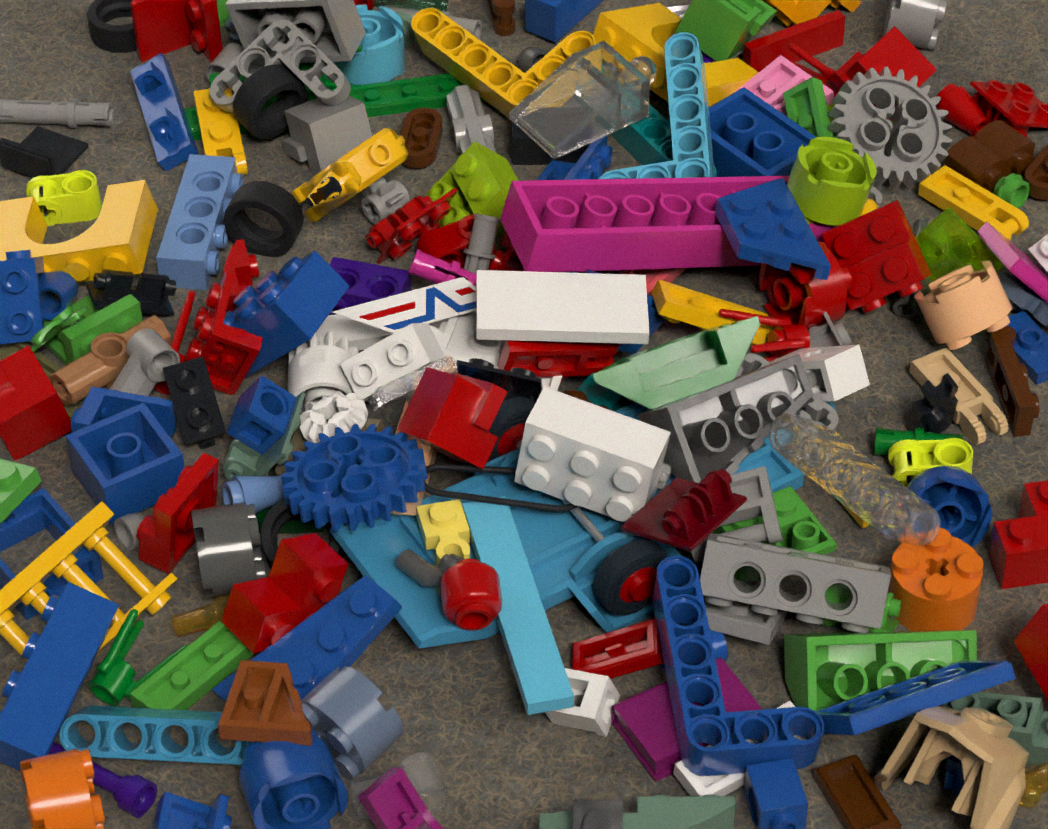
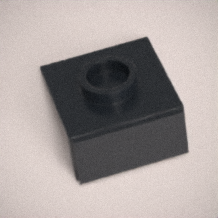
[0,126,89,177]

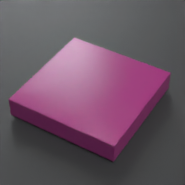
[977,222,1048,303]

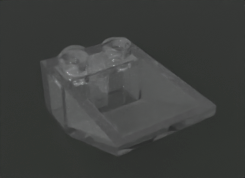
[509,41,657,159]

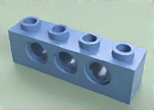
[156,154,244,290]

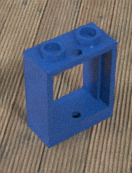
[0,488,104,620]

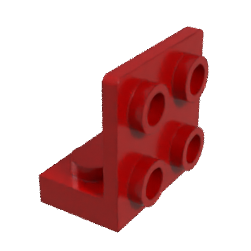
[130,0,223,62]
[185,271,263,395]

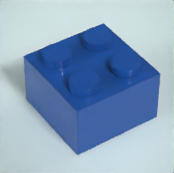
[66,402,185,525]

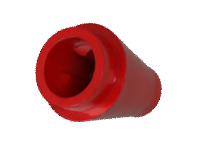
[936,84,989,136]

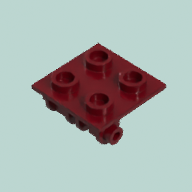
[621,469,747,551]

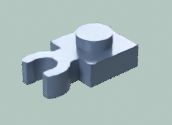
[999,272,1048,327]

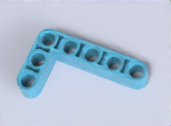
[599,32,715,179]

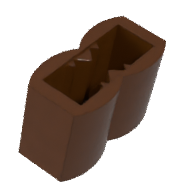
[945,120,1035,193]

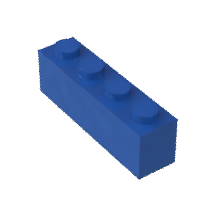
[0,582,119,771]

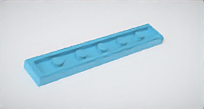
[462,496,574,715]

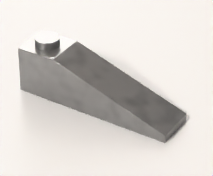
[638,354,814,483]

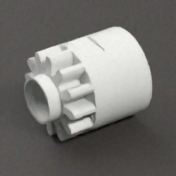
[288,331,359,413]

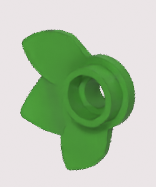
[30,306,89,353]

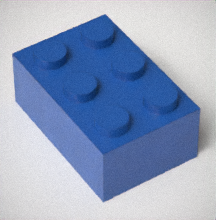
[223,251,350,378]

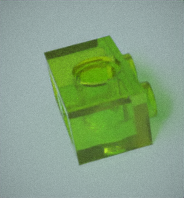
[915,207,1005,281]

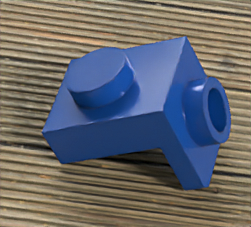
[153,791,232,829]

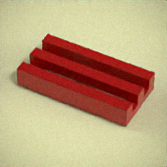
[572,618,664,679]

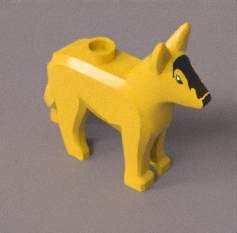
[292,128,409,222]

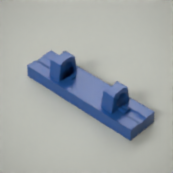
[130,53,198,171]

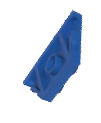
[715,179,831,280]

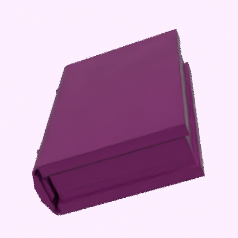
[610,657,763,782]

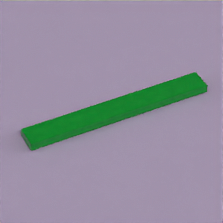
[184,73,487,141]

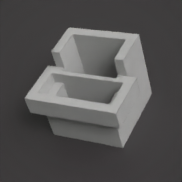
[282,96,372,176]

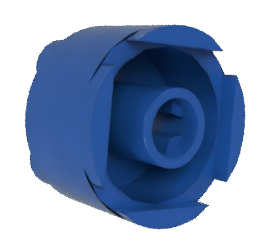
[239,729,348,829]

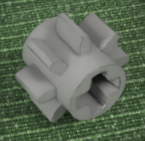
[361,177,410,224]

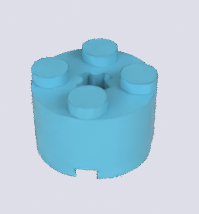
[333,5,405,85]

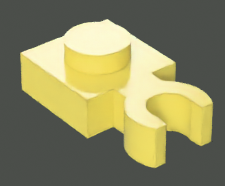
[416,499,470,564]

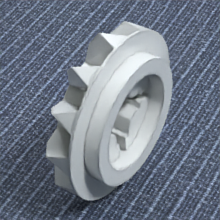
[299,390,368,444]

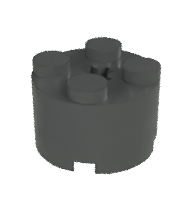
[191,502,266,599]

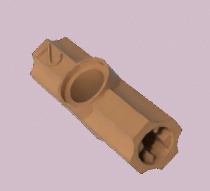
[49,315,172,406]

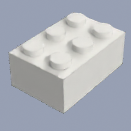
[514,387,671,523]

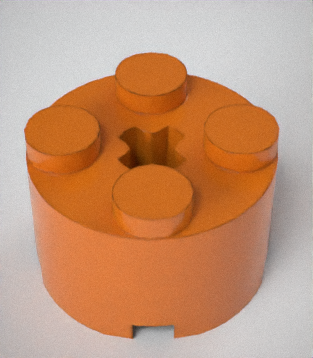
[888,527,984,631]
[19,748,105,829]

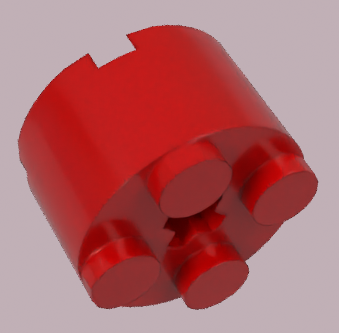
[759,241,852,330]

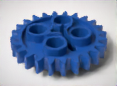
[281,424,428,531]

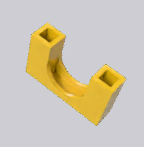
[593,3,759,107]
[0,180,158,283]

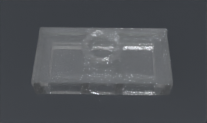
[368,355,457,413]

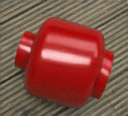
[440,559,502,631]

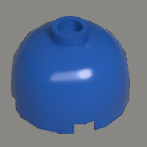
[901,465,993,547]

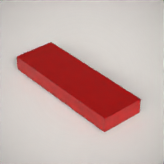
[743,10,845,72]

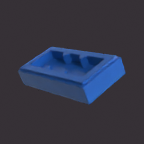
[988,311,1048,385]

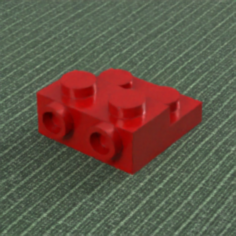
[822,199,931,313]
[136,453,219,574]

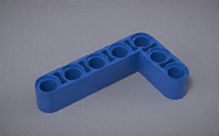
[653,556,824,776]

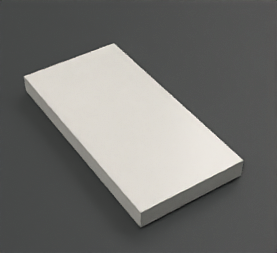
[476,270,649,344]

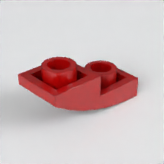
[223,239,259,313]

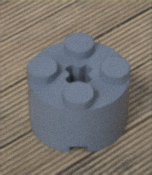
[301,666,403,781]

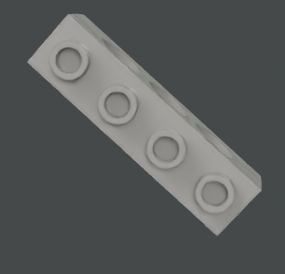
[700,533,891,633]

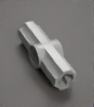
[446,85,496,155]

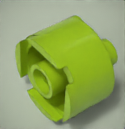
[787,137,877,226]

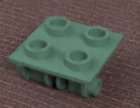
[223,392,306,481]

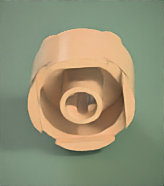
[915,261,1012,350]

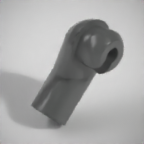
[396,549,463,587]

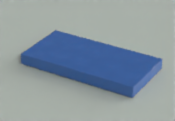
[816,661,1016,735]

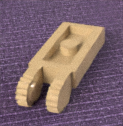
[909,347,1009,445]

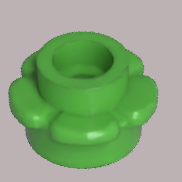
[994,173,1030,208]

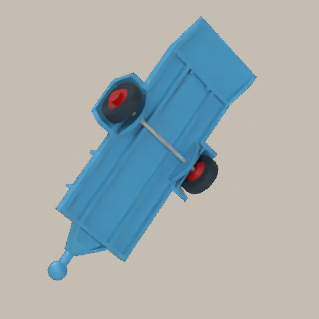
[330,397,837,648]

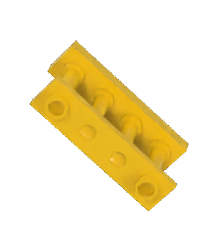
[0,501,178,661]

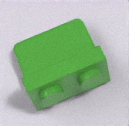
[43,294,143,365]

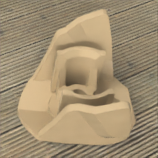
[874,706,1029,829]

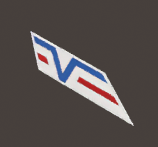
[332,277,476,333]

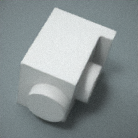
[545,668,620,737]

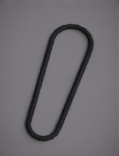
[424,464,578,512]

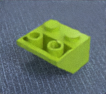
[426,141,519,236]

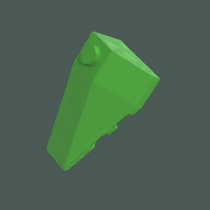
[784,630,977,711]

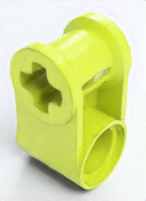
[26,170,102,226]
[888,438,973,497]

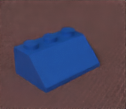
[709,87,816,177]

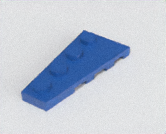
[212,575,402,702]

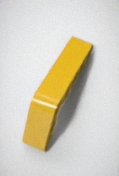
[411,8,604,120]

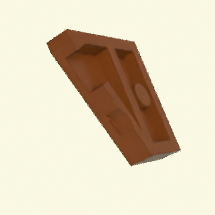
[218,660,313,746]

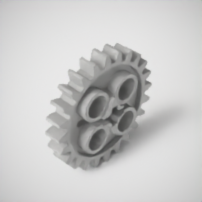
[828,66,952,189]

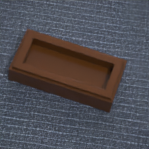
[813,754,901,829]

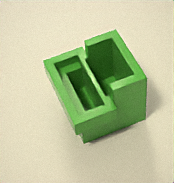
[675,0,776,61]

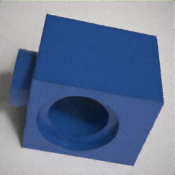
[226,375,297,455]
[744,758,808,829]

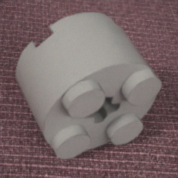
[883,0,947,51]

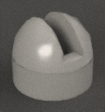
[114,513,145,551]

